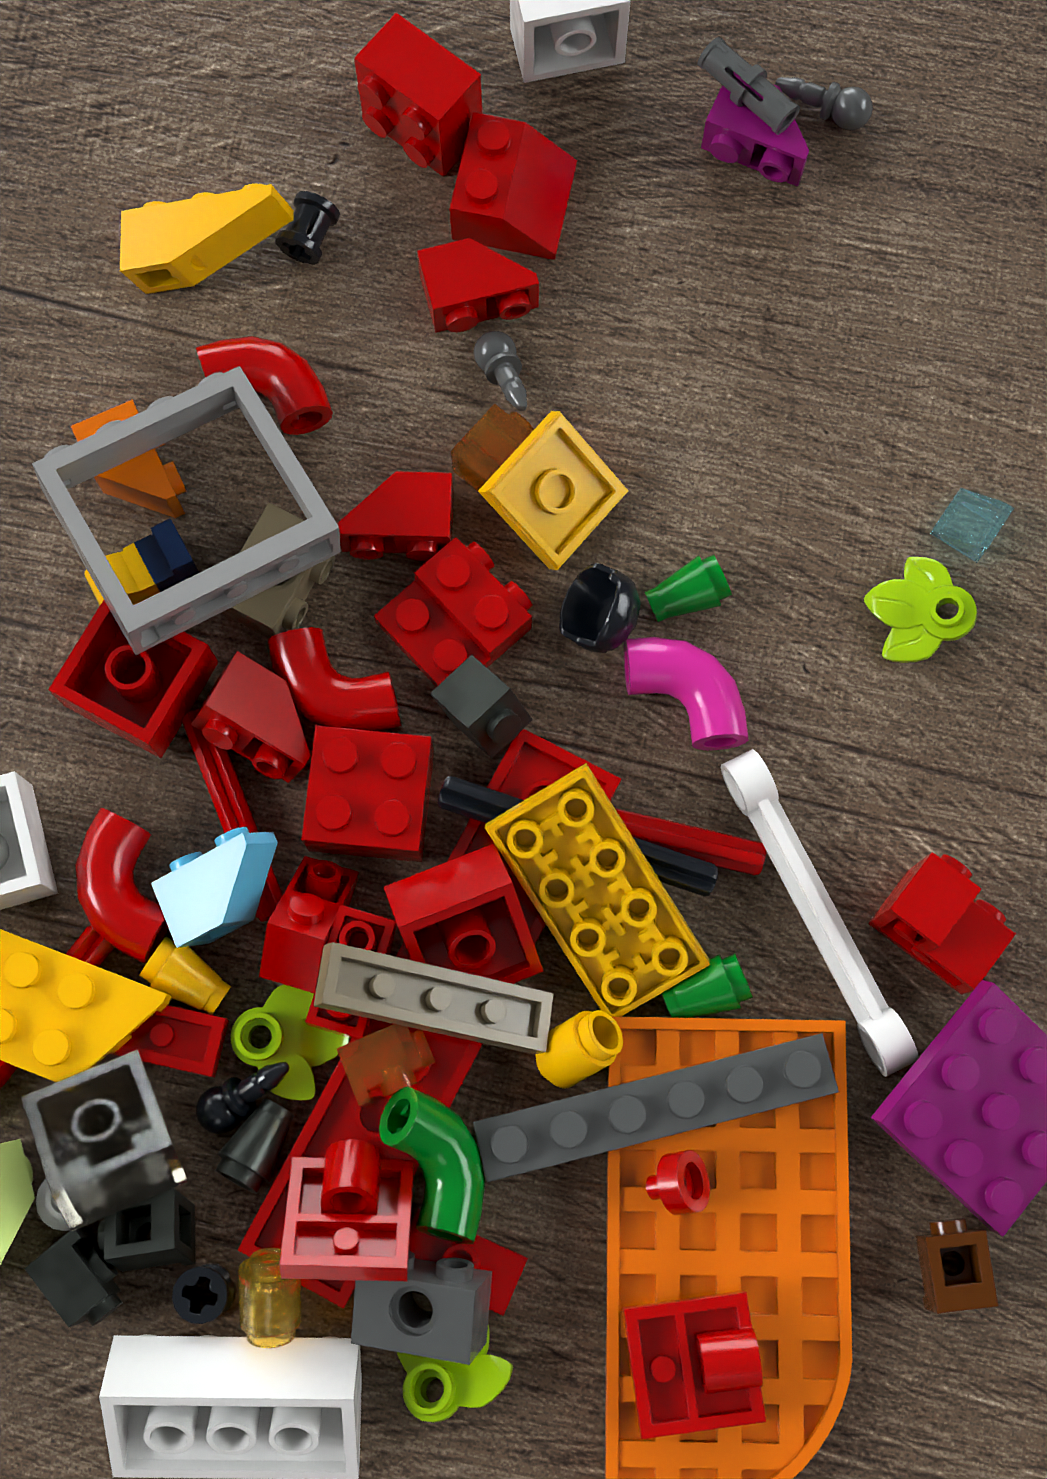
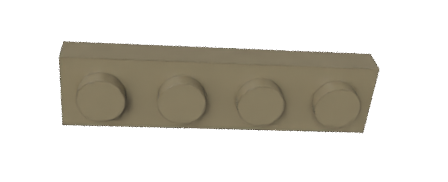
[314,942,554,1054]

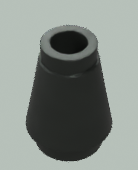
[215,1099,294,1194]

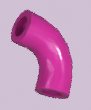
[624,637,749,750]

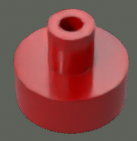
[646,1150,710,1215]

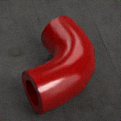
[196,336,333,435]
[267,627,402,731]
[75,808,169,964]

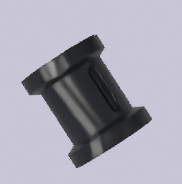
[275,191,340,265]
[172,1264,236,1324]

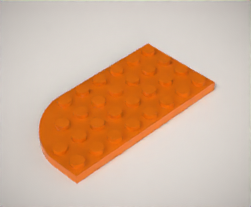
[605,1017,852,1479]

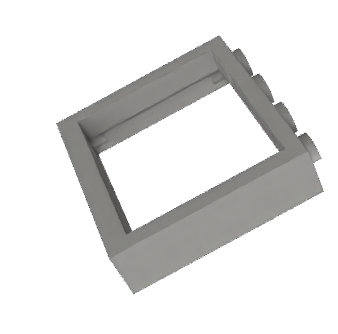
[32,366,341,655]

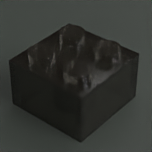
[21,1049,188,1232]

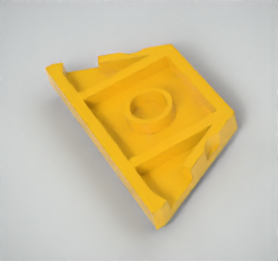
[0,929,172,1089]

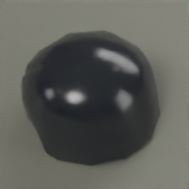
[559,563,641,653]

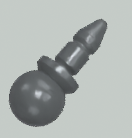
[775,77,873,131]
[474,331,527,411]

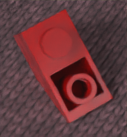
[417,238,539,333]
[337,471,454,561]
[190,651,311,783]
[259,856,359,993]

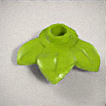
[864,557,977,663]
[231,984,349,1101]
[397,1325,513,1423]

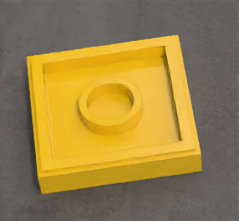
[478,411,628,570]

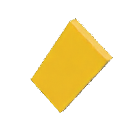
[485,763,710,1017]

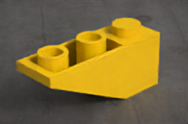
[120,183,294,294]

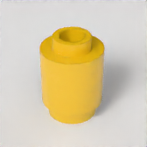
[535,1010,623,1088]

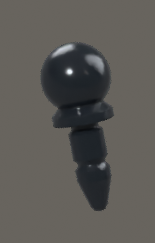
[196,1062,290,1134]

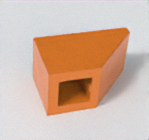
[71,400,187,518]

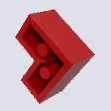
[868,852,1016,995]

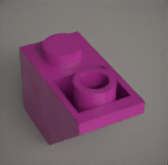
[701,72,809,187]

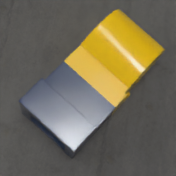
[84,518,199,606]

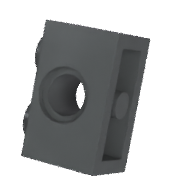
[351,1250,492,1365]

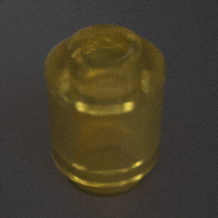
[238,1248,302,1348]

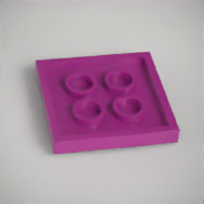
[871,980,1047,1237]

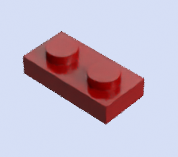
[111,1005,229,1078]

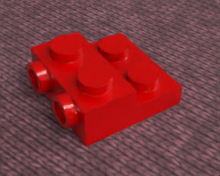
[374,537,533,687]

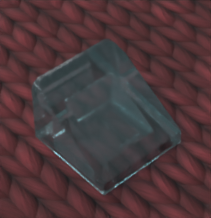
[930,488,1014,563]

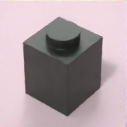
[430,655,533,759]

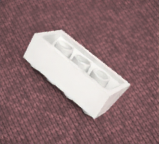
[99,1334,362,1479]

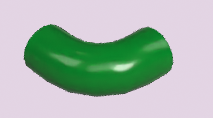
[379,1087,485,1244]

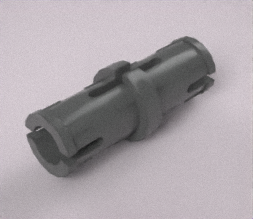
[697,37,800,135]

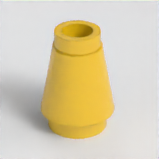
[139,936,231,1015]

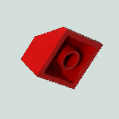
[449,112,577,260]
[384,843,543,984]

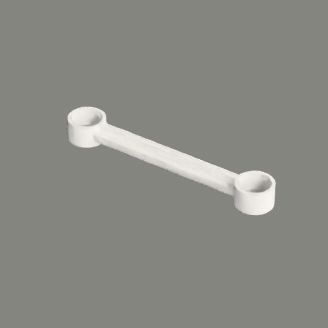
[721,749,919,1077]

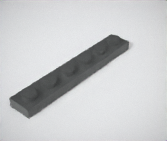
[473,1033,839,1182]

